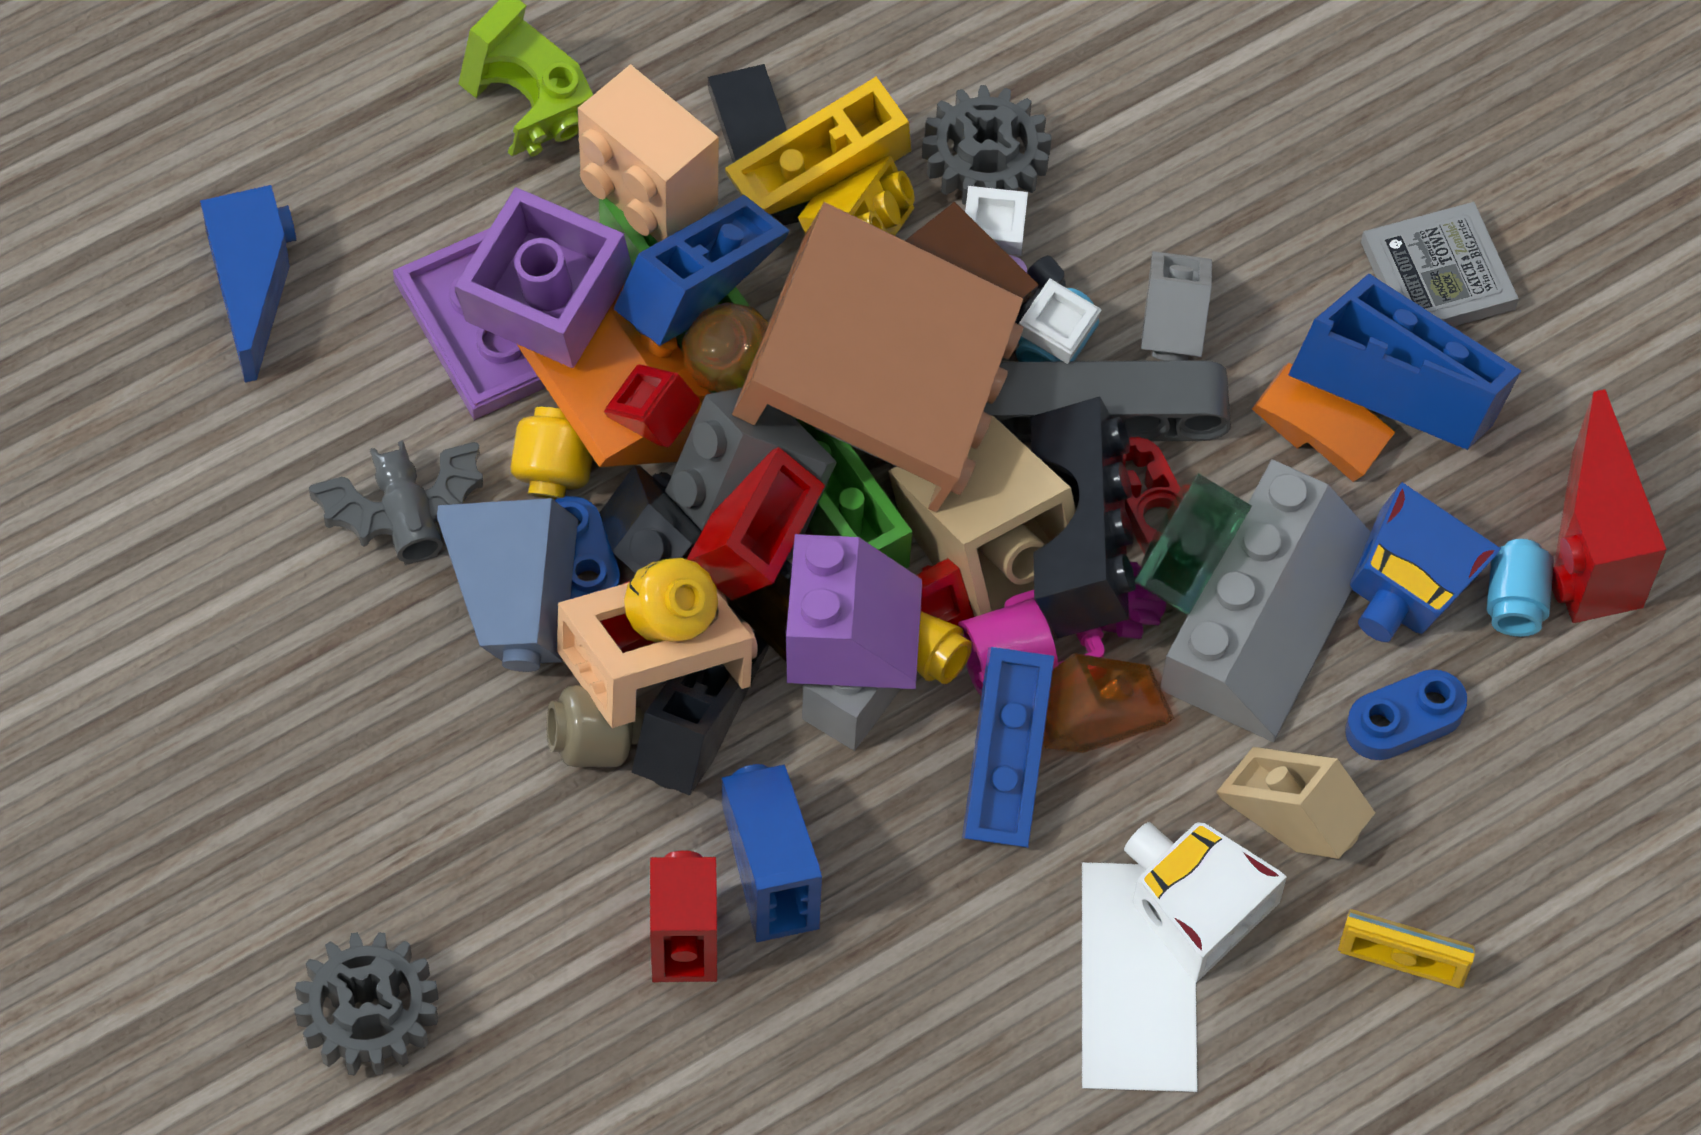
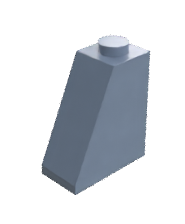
[437,498,578,672]

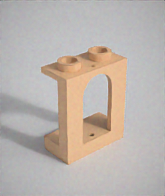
[557,583,758,728]

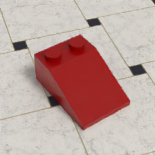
[1552,389,1667,623]

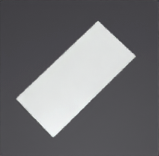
[1082,862,1197,1092]

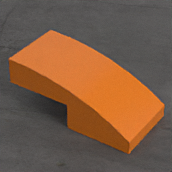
[1252,363,1395,482]

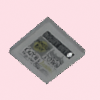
[1361,202,1519,327]

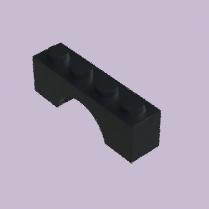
[1031,396,1136,638]

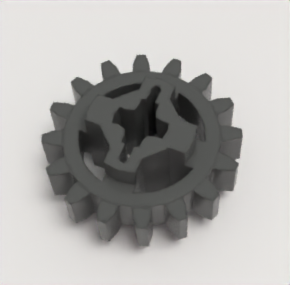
[922,85,1052,205]
[294,932,439,1076]

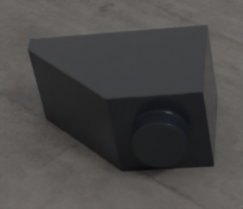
[599,465,702,573]

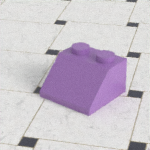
[786,534,922,689]

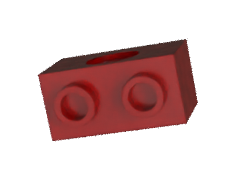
[650,850,717,982]

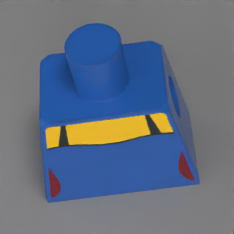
[1350,482,1501,642]

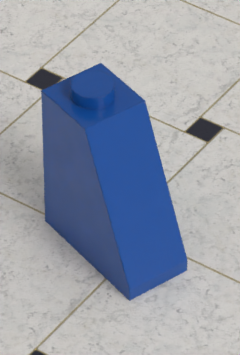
[722,764,822,943]

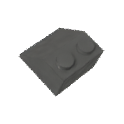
[665,388,837,560]

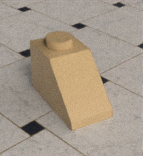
[1217,747,1376,859]

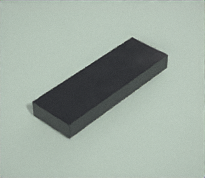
[708,64,810,225]

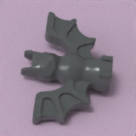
[309,440,483,565]

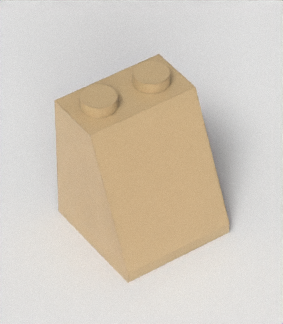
[888,416,1076,617]

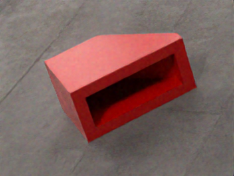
[687,447,825,600]

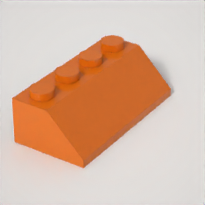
[517,283,711,467]

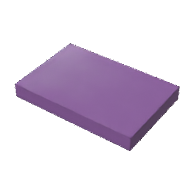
[393,228,546,420]

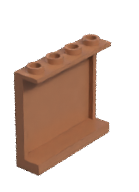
[732,202,1024,512]

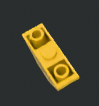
[798,155,915,236]

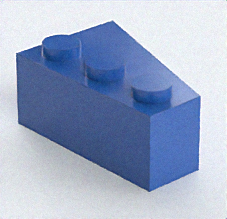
[1288,274,1521,450]

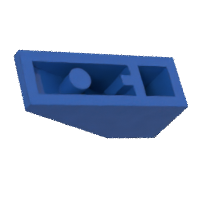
[200,185,297,383]
[614,195,790,346]

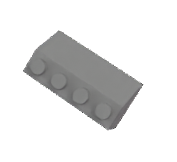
[1160,459,1371,742]

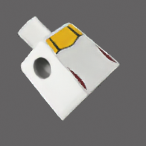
[1124,822,1287,983]

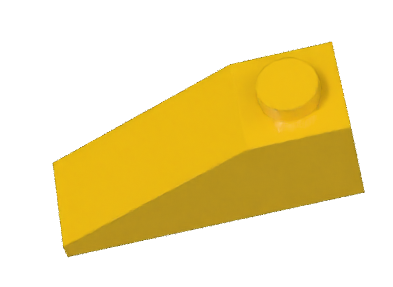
[725,76,912,214]

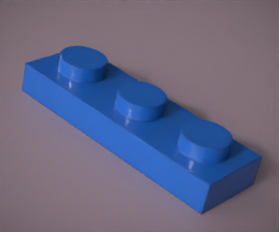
[962,647,1054,847]

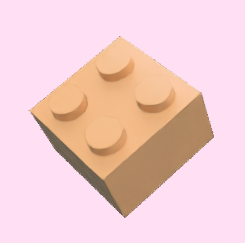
[578,64,719,242]

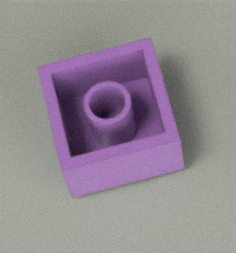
[454,187,632,368]

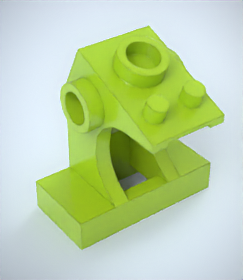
[458,0,593,157]

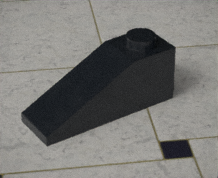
[631,631,770,795]

